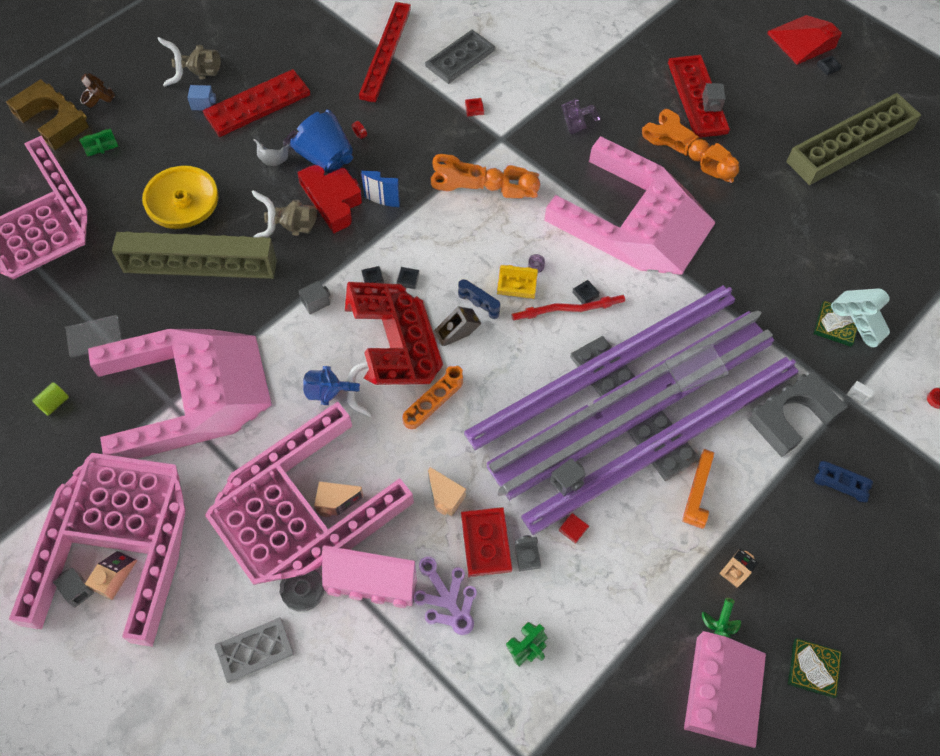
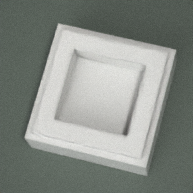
[847,381,875,405]

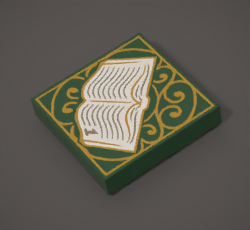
[813,301,857,347]
[788,638,842,698]

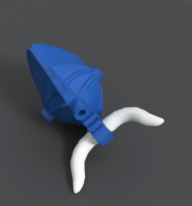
[303,362,371,417]

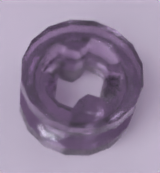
[528,254,545,273]

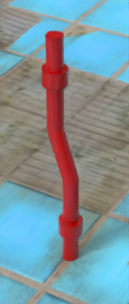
[511,295,625,321]

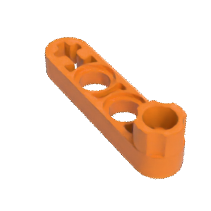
[402,366,463,429]
[682,449,714,529]

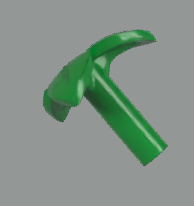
[702,598,741,638]

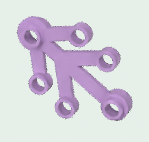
[413,557,477,635]

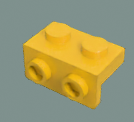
[497,265,538,299]

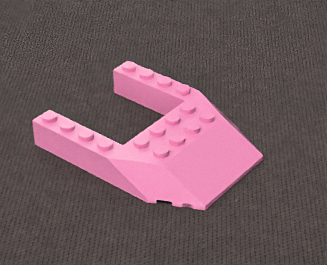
[0,136,88,279]
[544,136,715,275]
[88,329,272,459]
[205,402,414,585]
[9,453,186,647]

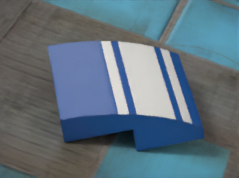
[361,171,400,207]

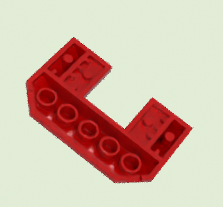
[345,282,443,385]

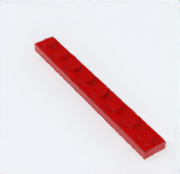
[359,1,411,103]

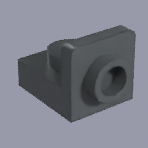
[514,535,541,572]

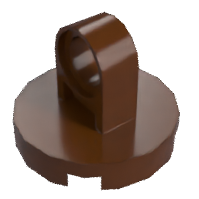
[80,73,115,108]

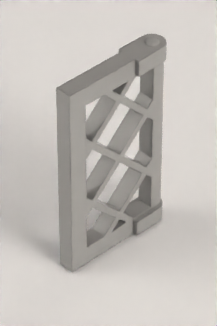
[215,617,294,683]

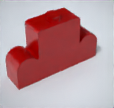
[297,165,362,234]

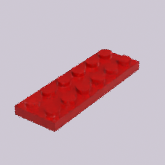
[668,55,730,138]
[202,69,310,137]

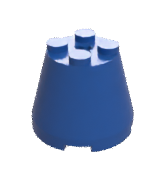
[290,109,353,173]

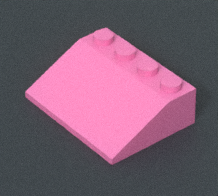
[322,545,417,608]
[684,631,766,748]

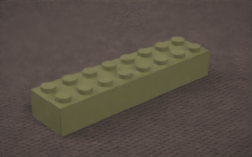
[786,93,921,185]
[112,231,277,279]

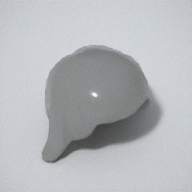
[254,139,291,166]

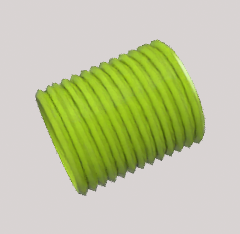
[32,382,69,416]

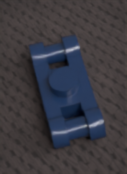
[458,279,500,319]
[814,461,873,502]

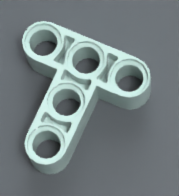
[831,289,890,347]

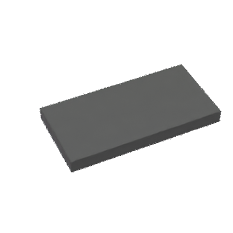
[425,29,495,84]

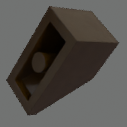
[434,306,481,346]

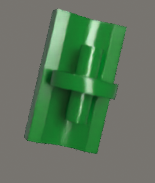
[79,129,118,157]
[506,622,548,667]

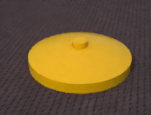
[142,166,219,229]

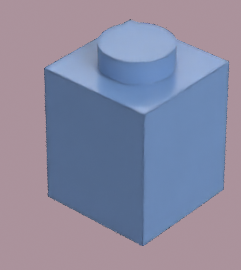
[188,85,216,111]

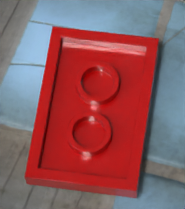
[461,507,512,577]

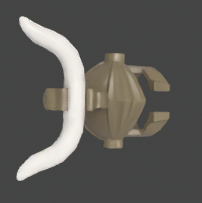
[158,37,221,87]
[252,190,317,238]

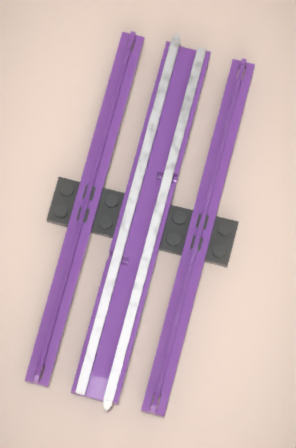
[464,285,799,535]

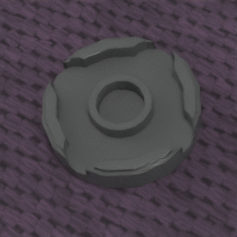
[279,570,324,612]

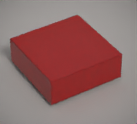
[465,98,484,117]
[559,513,589,544]

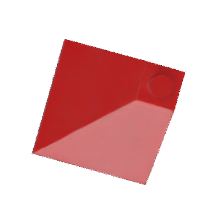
[767,15,842,64]

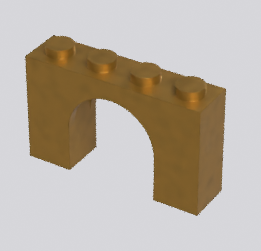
[6,79,89,150]

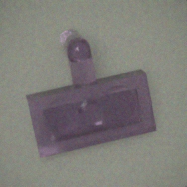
[561,98,600,135]

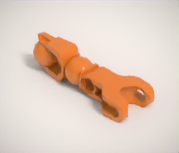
[642,109,739,183]
[431,154,541,198]

